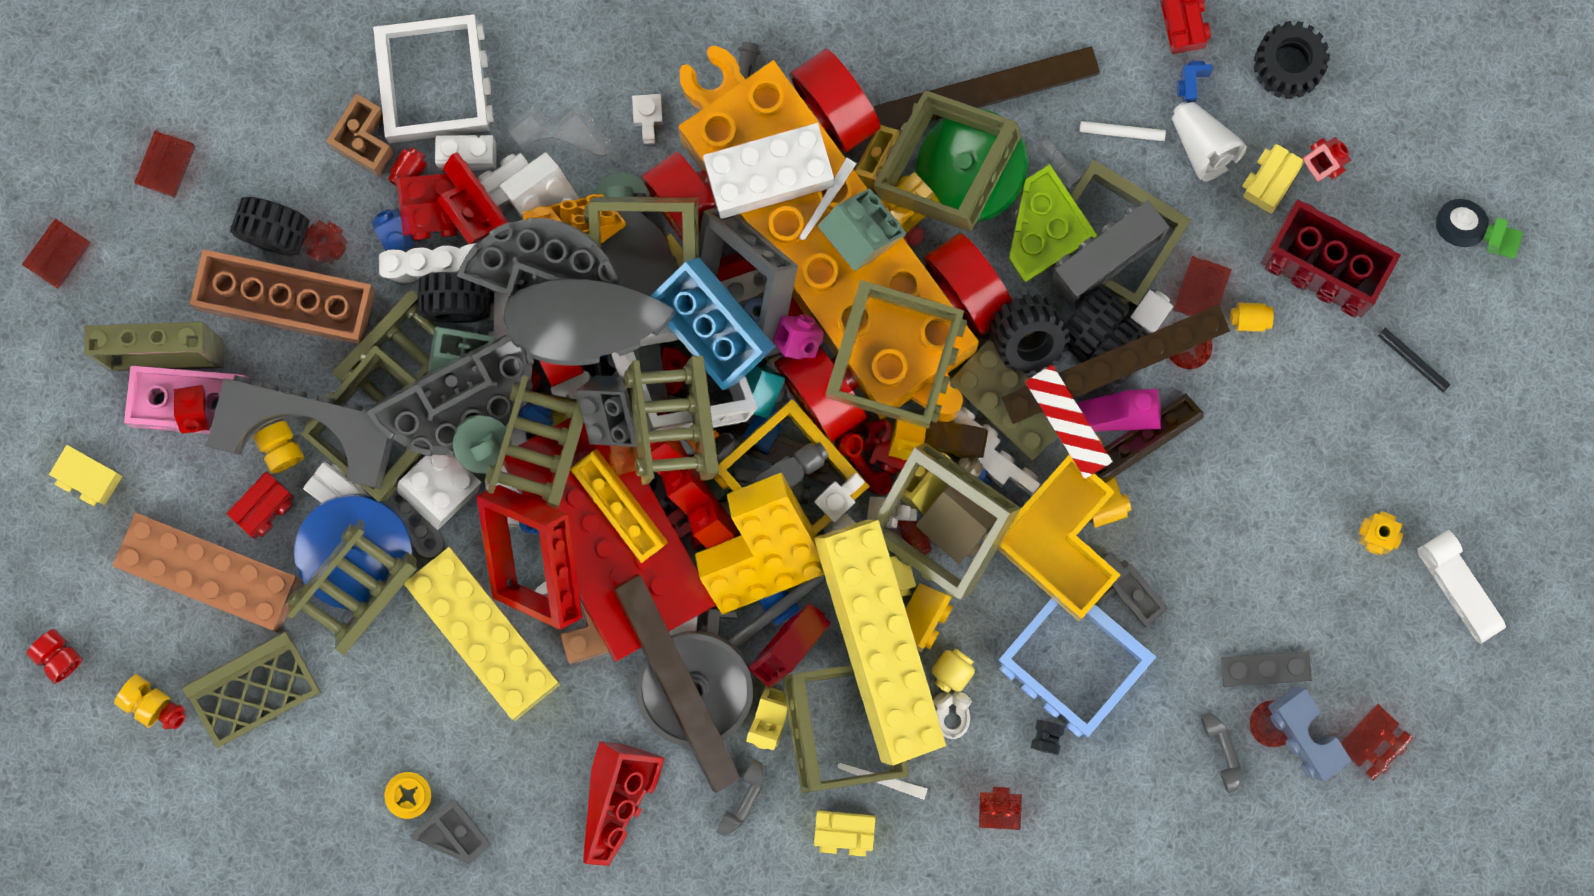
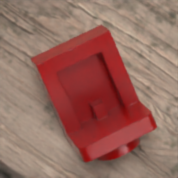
[174,385,209,434]

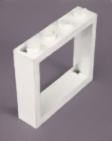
[373,14,494,143]
[611,326,758,431]

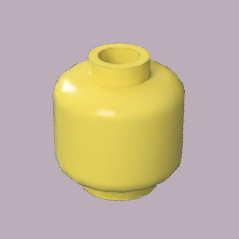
[932,648,975,693]

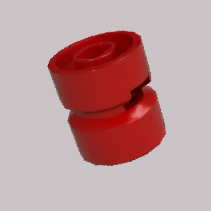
[26,629,83,684]

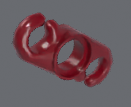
[835,419,893,452]

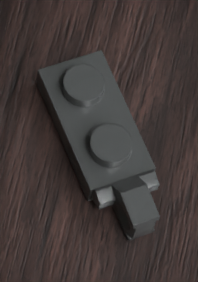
[1102,552,1168,627]

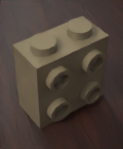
[915,485,997,564]

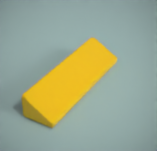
[570,449,668,563]

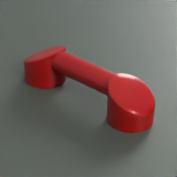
[838,433,892,495]

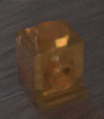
[609,445,639,476]

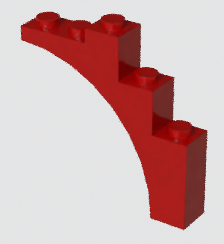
[650,412,741,549]

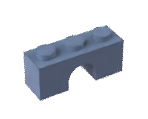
[1267,687,1352,782]

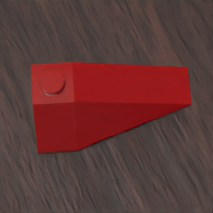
[583,741,665,866]

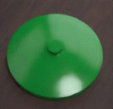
[916,109,1028,223]

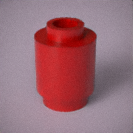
[387,147,427,186]

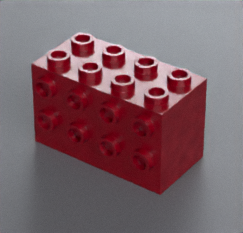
[1260,199,1401,318]

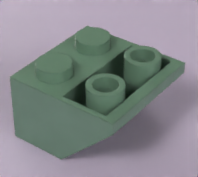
[817,188,907,271]
[427,326,496,374]

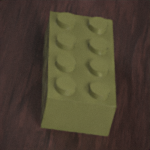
[950,339,1059,461]

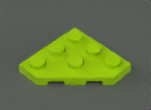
[1008,164,1097,284]

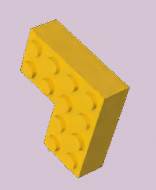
[997,454,1120,621]
[695,472,824,615]

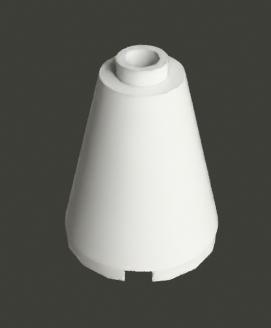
[1172,101,1247,182]

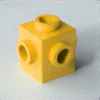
[1358,511,1403,556]

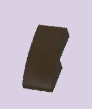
[924,421,988,458]

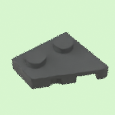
[410,799,492,864]

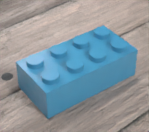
[650,257,776,390]

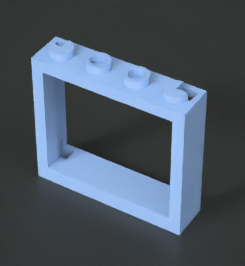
[997,598,1156,738]

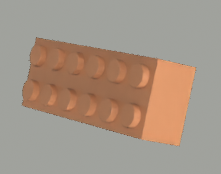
[189,249,376,345]
[112,513,301,633]

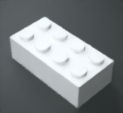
[703,123,834,219]

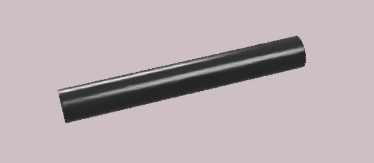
[1378,327,1451,393]

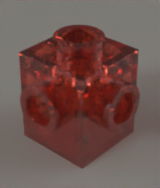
[303,220,348,265]
[979,787,1022,830]

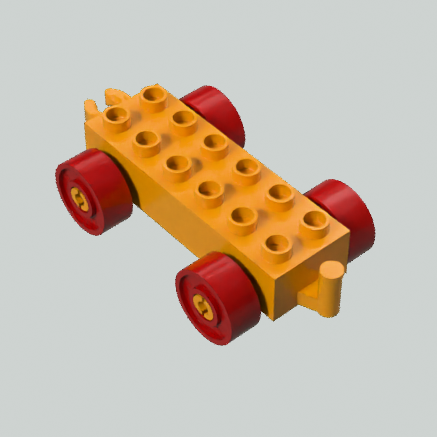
[641,46,1012,443]

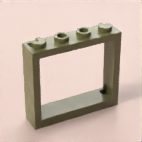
[874,90,1021,232]
[1070,159,1191,310]
[584,197,699,264]
[826,280,967,429]
[84,322,224,372]
[301,345,425,503]
[874,443,1021,600]
[783,665,910,794]

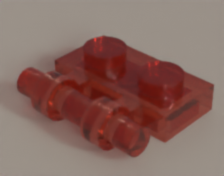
[1340,704,1413,781]

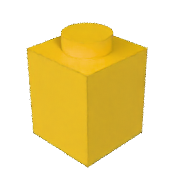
[889,419,926,460]

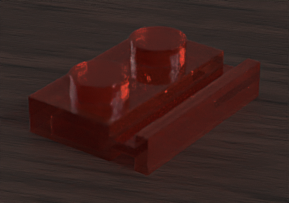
[134,130,195,198]
[22,218,91,289]
[1173,256,1232,317]

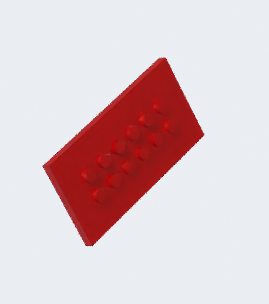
[503,418,716,662]

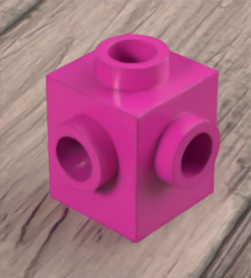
[772,315,824,359]

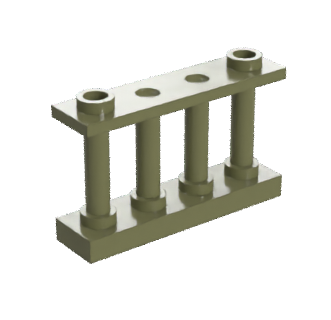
[332,289,438,403]
[624,356,719,485]
[484,375,584,509]
[287,519,416,655]

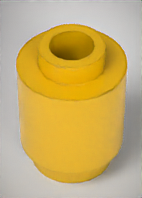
[1230,302,1274,332]

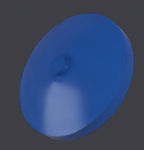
[294,494,412,610]

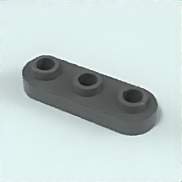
[386,491,445,559]

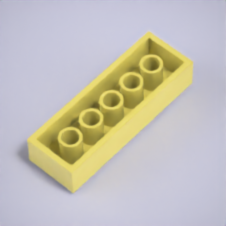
[404,547,561,721]

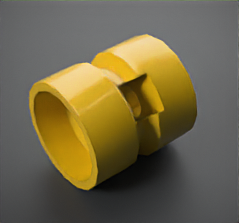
[253,421,305,474]
[114,674,171,728]

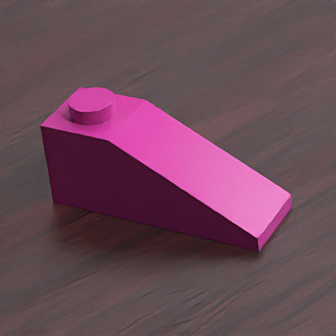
[1077,389,1161,432]

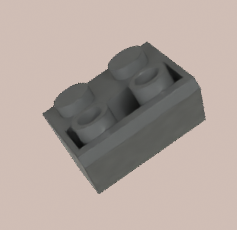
[576,376,637,447]

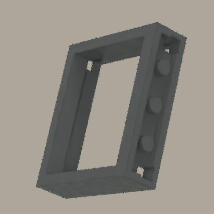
[699,207,798,358]

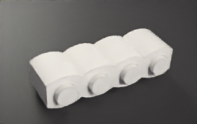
[379,244,475,283]

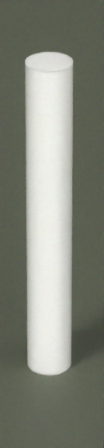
[1079,121,1166,141]

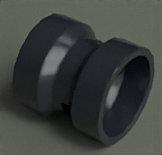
[1030,719,1065,755]

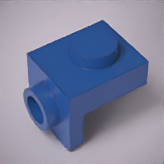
[1177,61,1213,103]
[372,209,415,251]
[518,402,554,426]

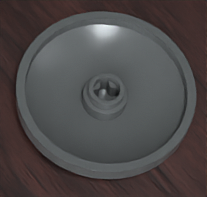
[636,631,753,747]

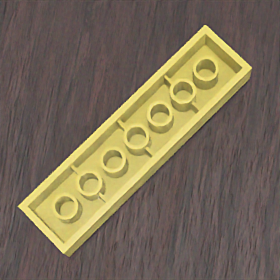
[814,520,946,765]

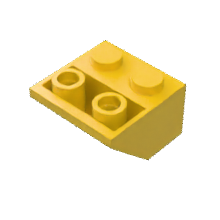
[905,583,953,653]

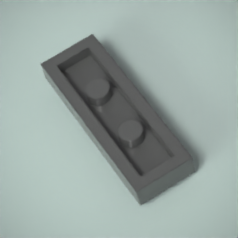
[1221,651,1312,687]

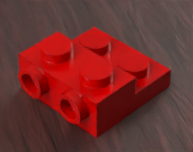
[396,174,459,240]

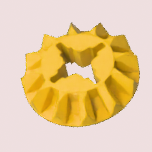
[384,772,432,819]

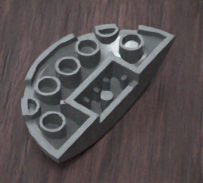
[601,211,679,296]
[457,218,620,296]
[504,279,675,365]
[366,334,534,457]

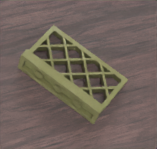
[182,630,321,748]

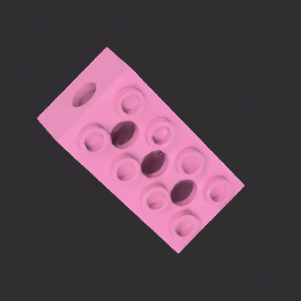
[124,366,252,434]

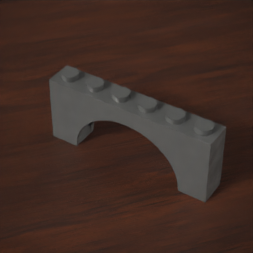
[206,375,394,489]

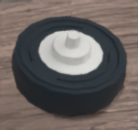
[1436,199,1489,248]

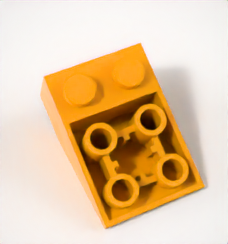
[523,194,626,243]

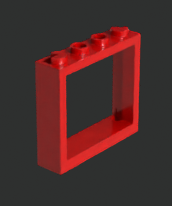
[476,485,582,630]

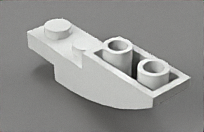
[952,407,1040,496]

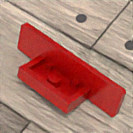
[437,152,508,244]

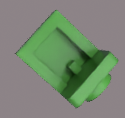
[1484,217,1523,259]

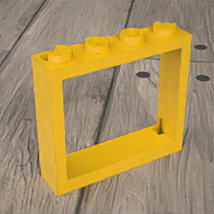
[713,399,870,534]

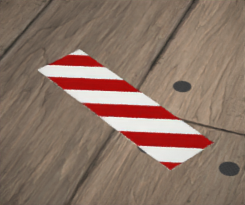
[1025,365,1112,479]

